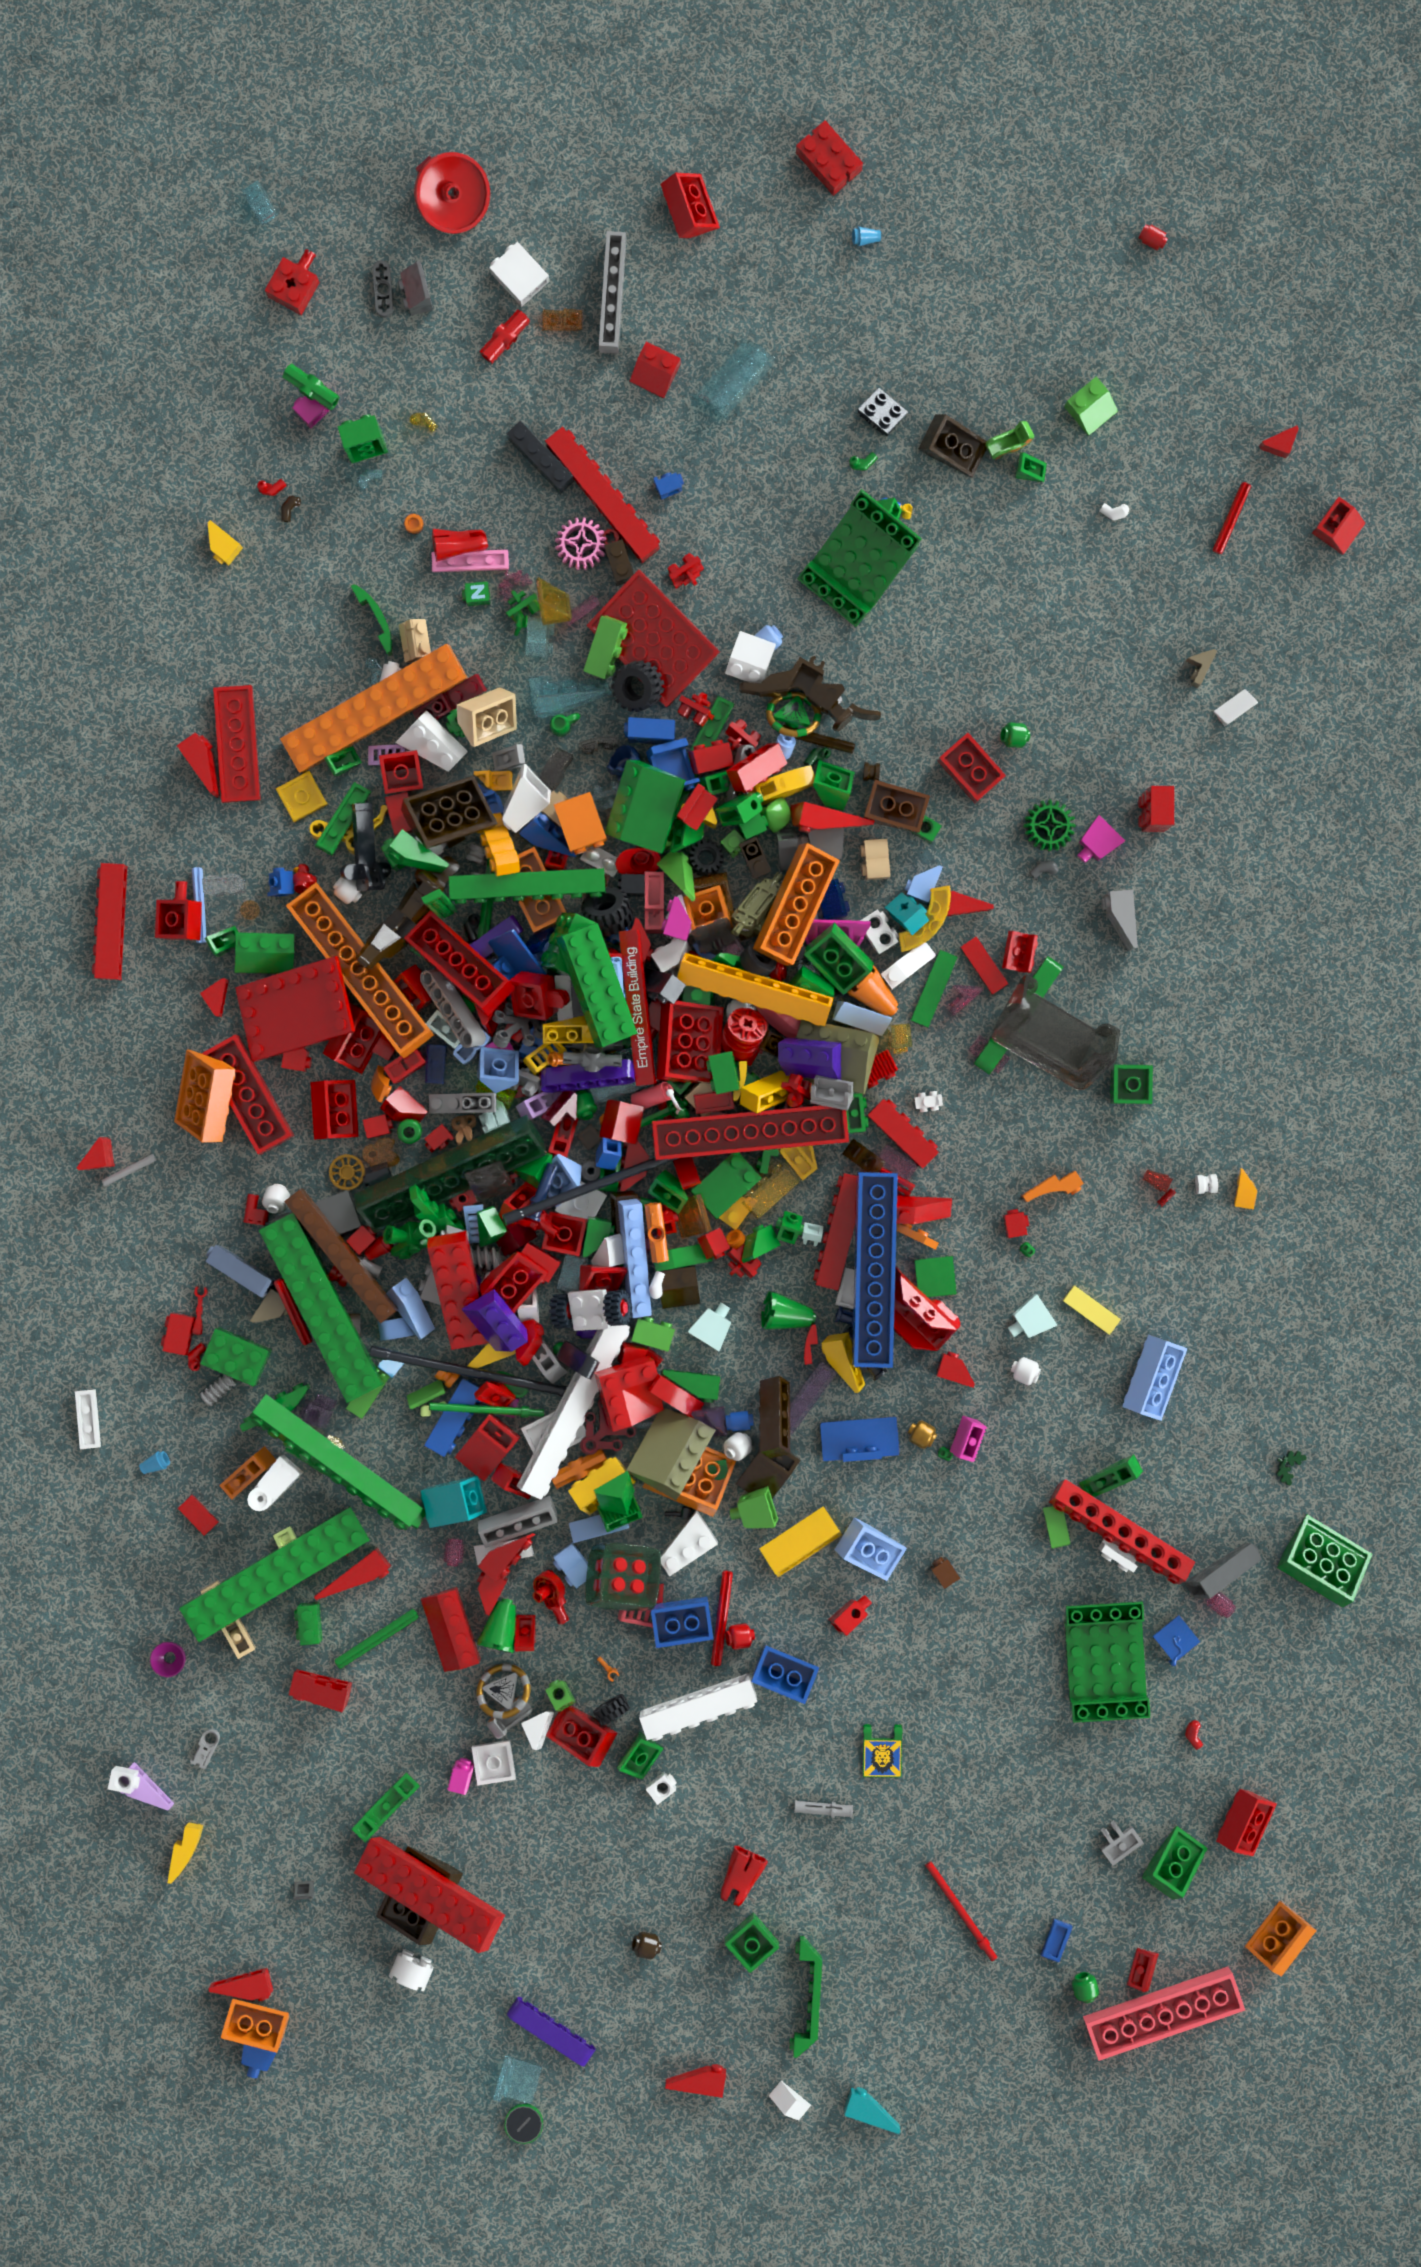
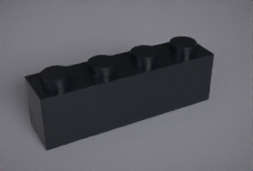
[506,421,574,495]

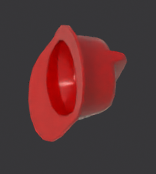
[615,846,661,874]

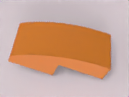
[371,1065,392,1103]

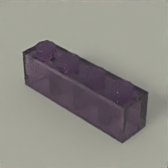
[790,1360,837,1435]

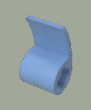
[378,1318,416,1341]

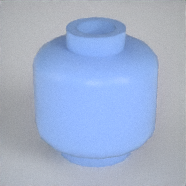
[755,625,783,650]

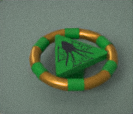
[766,691,822,737]

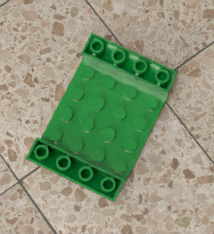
[797,489,922,627]
[1064,1601,1151,1723]

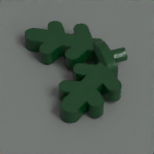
[1276,1451,1307,1486]

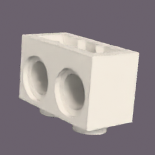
[860,909,899,955]

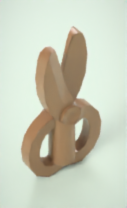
[451,1115,477,1146]

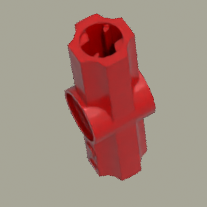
[479,309,530,364]

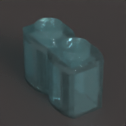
[525,617,555,659]

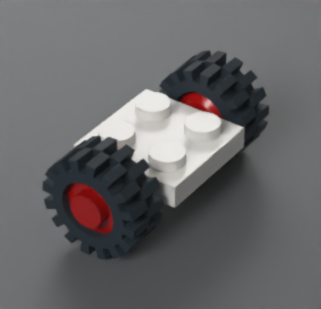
[549,1289,632,1331]

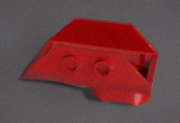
[894,1267,960,1351]

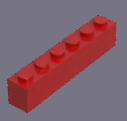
[92,863,128,980]
[813,1173,857,1291]

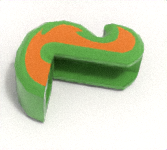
[985,421,1034,460]

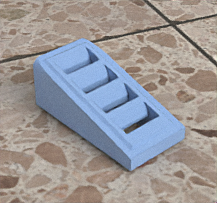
[463,1204,483,1243]

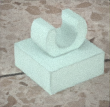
[802,1222,823,1247]

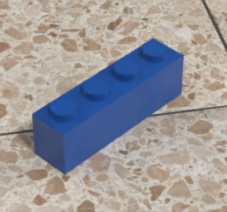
[424,1377,481,1457]

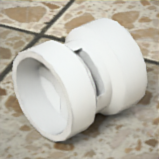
[1195,1174,1218,1194]

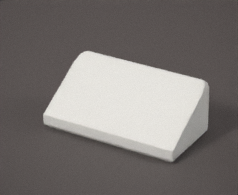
[1214,689,1258,727]

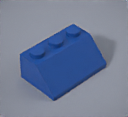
[751,1645,819,1704]

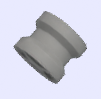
[465,844,485,865]

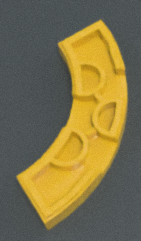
[898,886,951,952]

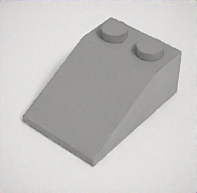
[1102,890,1138,951]

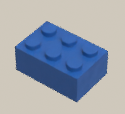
[650,1597,714,1648]

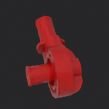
[532,1570,569,1625]

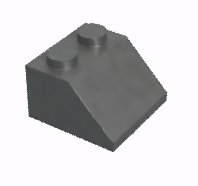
[398,261,433,315]

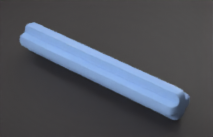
[192,867,206,943]

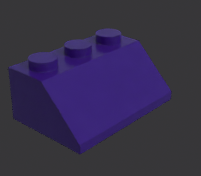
[778,1037,841,1080]
[462,1289,528,1352]

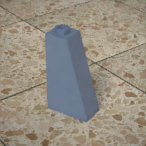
[206,1245,277,1298]

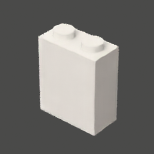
[489,242,550,307]

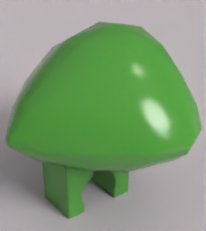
[760,797,791,833]

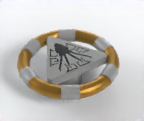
[476,1663,531,1719]

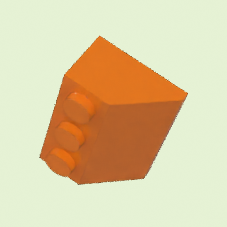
[1245,1901,1317,1976]
[221,1999,290,2053]

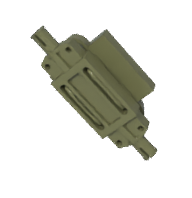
[731,872,783,937]

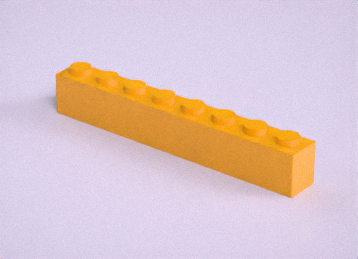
[677,953,834,1026]

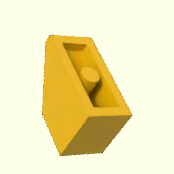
[208,520,243,566]

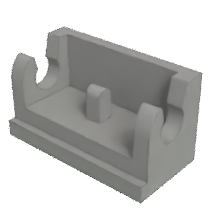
[810,1075,853,1111]

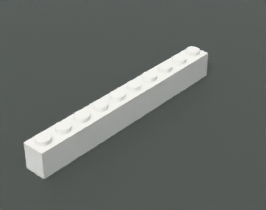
[517,1325,630,1500]

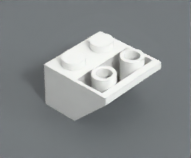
[651,938,692,977]

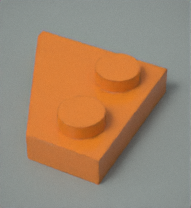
[896,1224,939,1250]

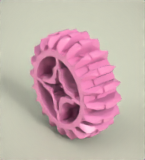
[555,518,606,570]

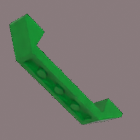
[789,1936,822,2058]

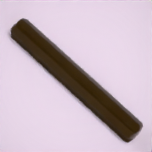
[783,725,855,754]

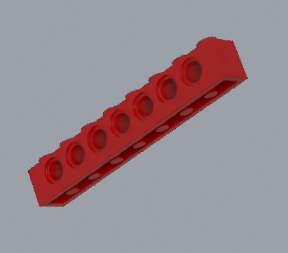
[1049,1479,1195,1585]

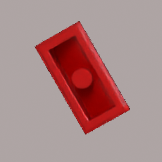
[1127,1948,1159,1992]

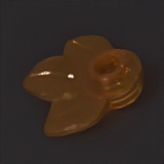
[362,1138,400,1167]

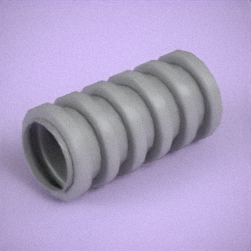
[200,1374,236,1406]

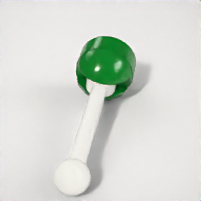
[666,1089,690,1119]

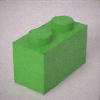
[631,1316,675,1352]

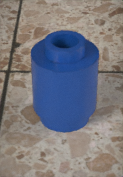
[725,1411,754,1432]

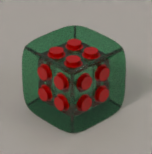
[585,1543,661,1611]

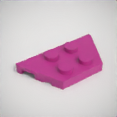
[805,919,871,947]

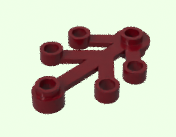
[580,1399,636,1455]

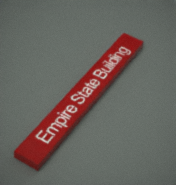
[619,929,656,1086]

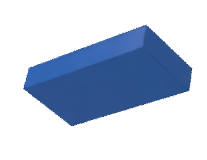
[1041,1919,1073,1963]

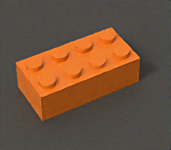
[518,847,567,935]

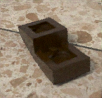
[842,1139,886,1173]

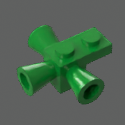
[383,1219,440,1260]

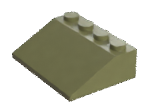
[796,1020,879,1094]
[626,1408,715,1500]

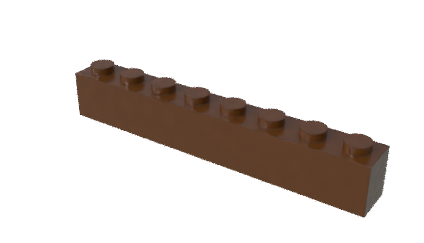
[284,1188,398,1323]

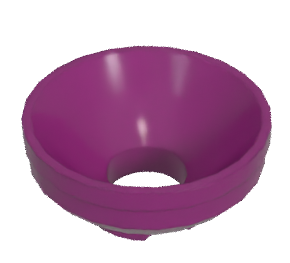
[150,1642,186,1677]

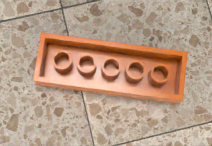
[753,843,840,966]

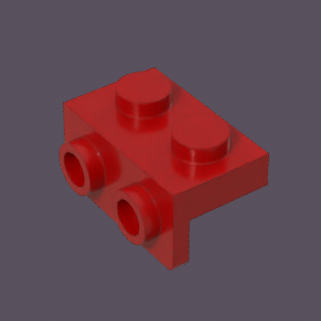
[1002,931,1038,973]

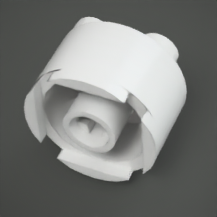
[389,1949,434,1991]

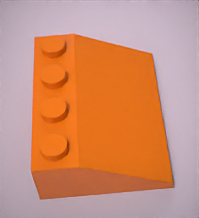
[174,1050,235,1142]
[642,1447,736,1517]

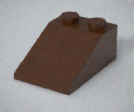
[863,780,930,833]

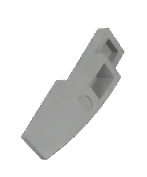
[429,1093,496,1114]

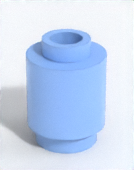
[776,734,796,760]

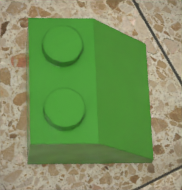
[1064,376,1118,436]

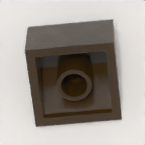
[659,1266,700,1309]

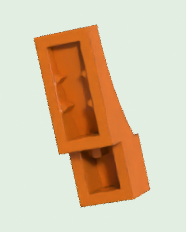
[1021,1171,1084,1202]

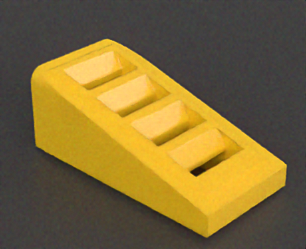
[523,1043,567,1076]

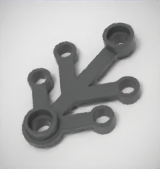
[492,1003,543,1048]

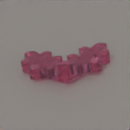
[498,570,532,601]

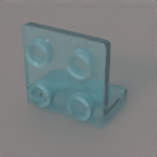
[493,2055,542,2104]

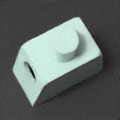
[1008,1294,1057,1338]
[688,1303,731,1351]

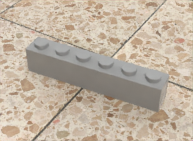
[599,231,626,354]

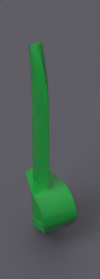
[640,1095,688,1128]

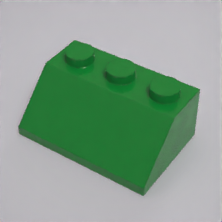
[234,933,294,974]

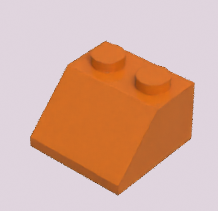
[683,885,734,939]

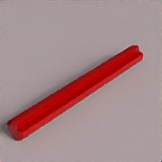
[711,1570,733,1666]

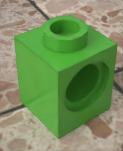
[545,1680,576,1712]

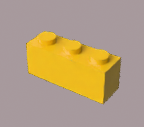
[740,1071,790,1113]

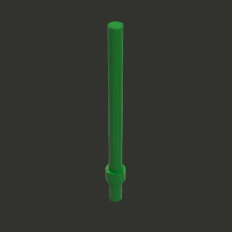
[429,1402,544,1418]

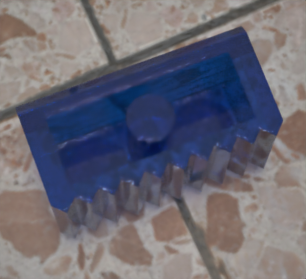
[820,878,850,920]
[425,1044,448,1084]

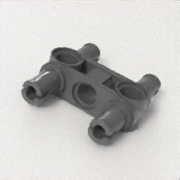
[563,1040,623,1072]

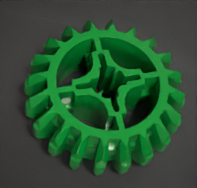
[1023,800,1076,852]

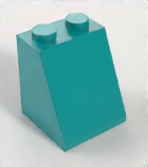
[421,1476,487,1528]

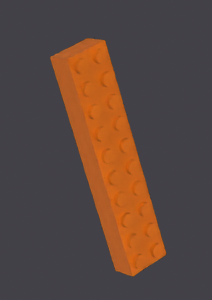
[280,644,468,773]
[286,882,434,1058]

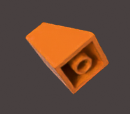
[554,792,607,855]

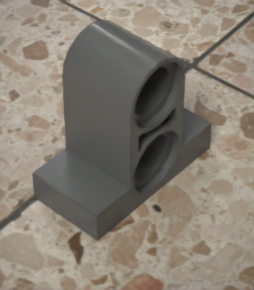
[776,827,798,871]

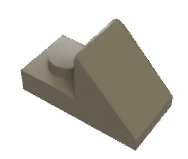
[1186,649,1218,688]

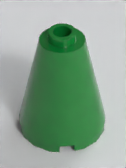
[761,1291,816,1330]
[477,1598,516,1653]

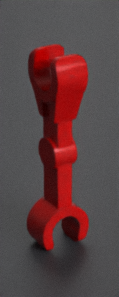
[193,1287,208,1335]

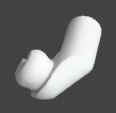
[1099,503,1129,520]
[649,1271,665,1299]

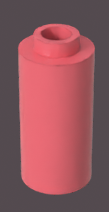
[631,1082,674,1109]

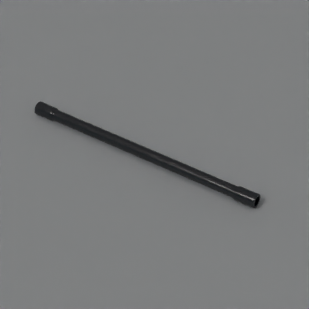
[502,1157,679,1225]
[369,1345,568,1397]

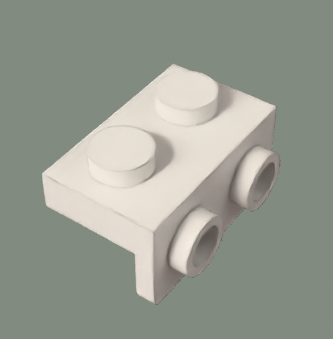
[1098,1539,1138,1573]

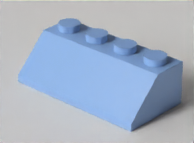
[1122,1334,1187,1420]

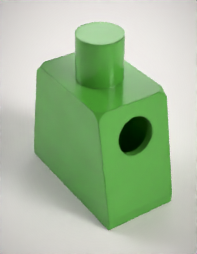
[730,1486,778,1528]

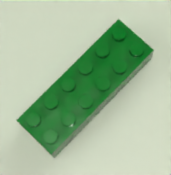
[556,923,638,1048]

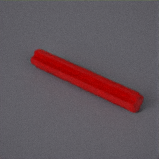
[1213,482,1251,554]
[274,1278,312,1345]

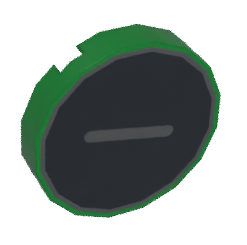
[504,2104,543,2144]

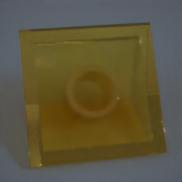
[536,577,572,625]

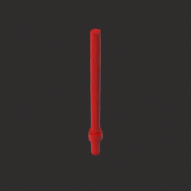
[925,1861,997,1961]

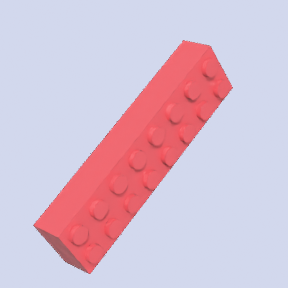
[1083,1967,1245,2061]

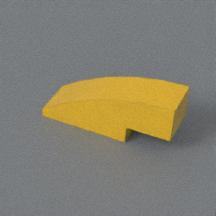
[167,1823,203,1884]

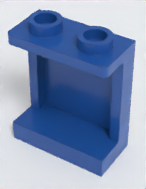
[646,738,700,792]

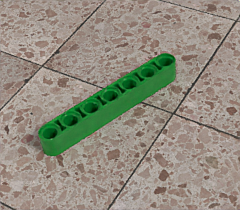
[973,956,1064,1075]

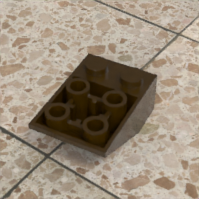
[736,1449,801,1499]

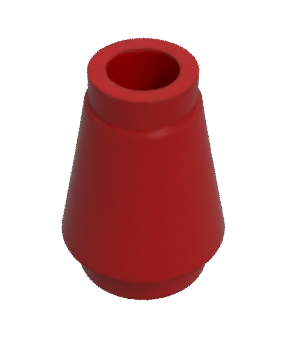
[364,1236,394,1261]

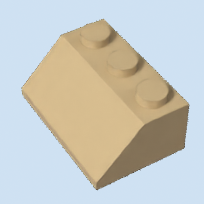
[457,687,517,747]

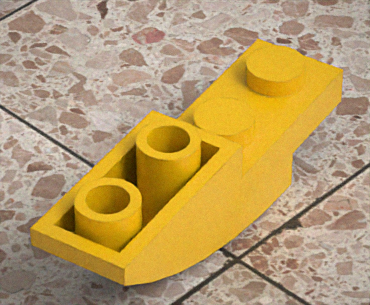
[739,765,815,806]

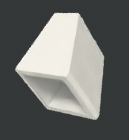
[502,764,551,833]

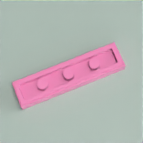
[432,550,509,572]

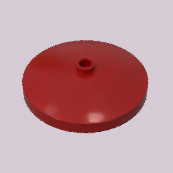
[414,152,490,234]

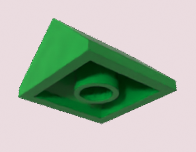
[594,1471,635,1515]
[617,1731,664,1780]

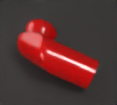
[257,479,287,496]

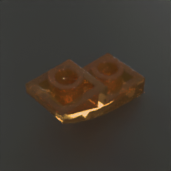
[542,308,582,331]

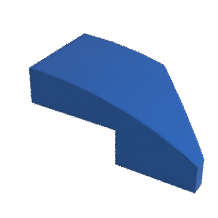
[478,784,504,816]

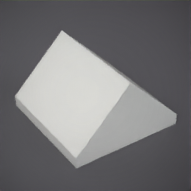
[521,1711,554,1750]

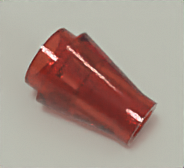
[1142,1169,1173,1192]

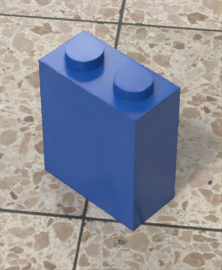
[624,717,675,744]

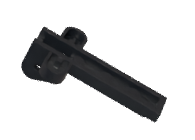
[340,803,391,891]

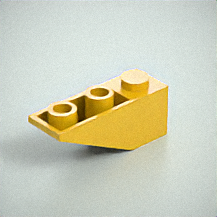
[543,1016,594,1043]

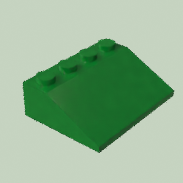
[605,760,686,853]
[1277,1514,1372,1608]

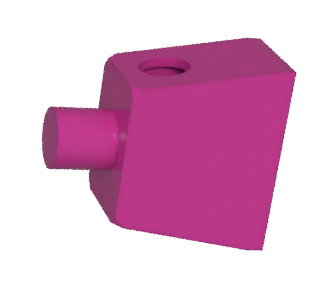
[1077,815,1125,863]

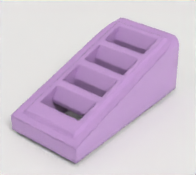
[368,745,407,766]

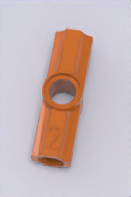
[644,1202,669,1263]
[552,1449,607,1489]

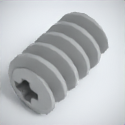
[469,1245,501,1270]

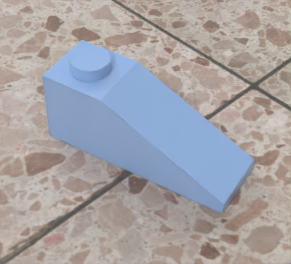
[386,1278,435,1340]

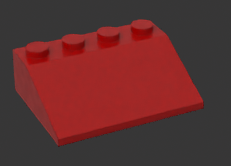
[656,1001,724,1084]

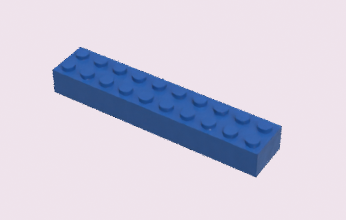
[852,1172,898,1368]

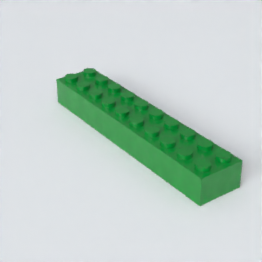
[259,1213,384,1403]
[179,1506,370,1642]

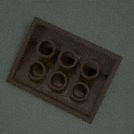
[401,775,498,849]
[376,1846,463,1945]

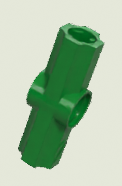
[282,363,340,411]

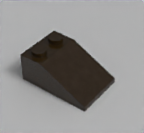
[918,414,987,477]

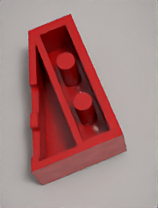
[289,1669,352,1713]

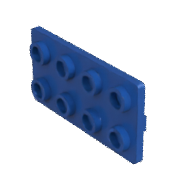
[488,929,556,997]
[820,1417,899,1462]

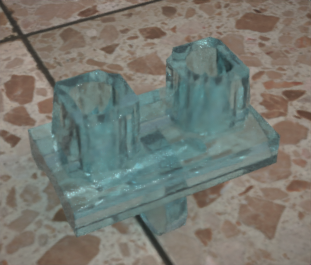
[592,780,620,810]

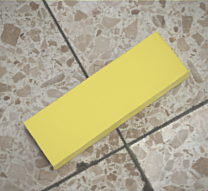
[1063,1285,1121,1335]

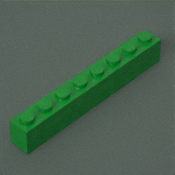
[449,868,606,904]

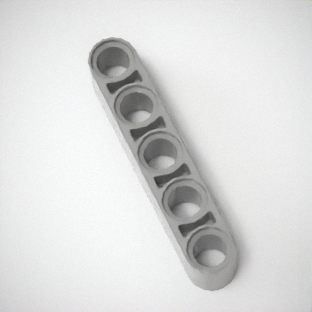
[420,969,486,1048]

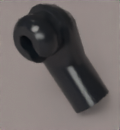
[464,913,480,943]

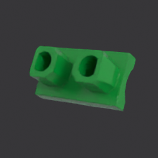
[505,590,541,623]

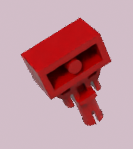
[499,1182,561,1239]

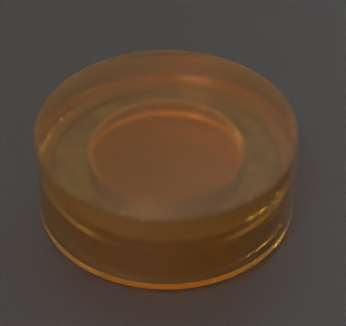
[240,900,260,920]

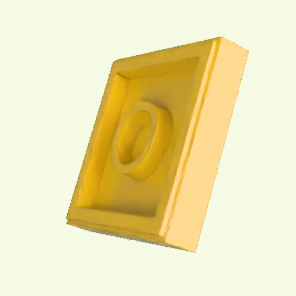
[276,771,328,823]

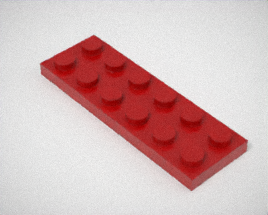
[213,685,261,803]

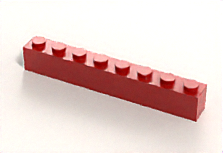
[545,426,660,563]

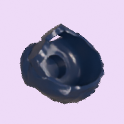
[606,744,642,781]

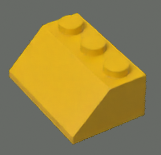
[568,1457,636,1516]

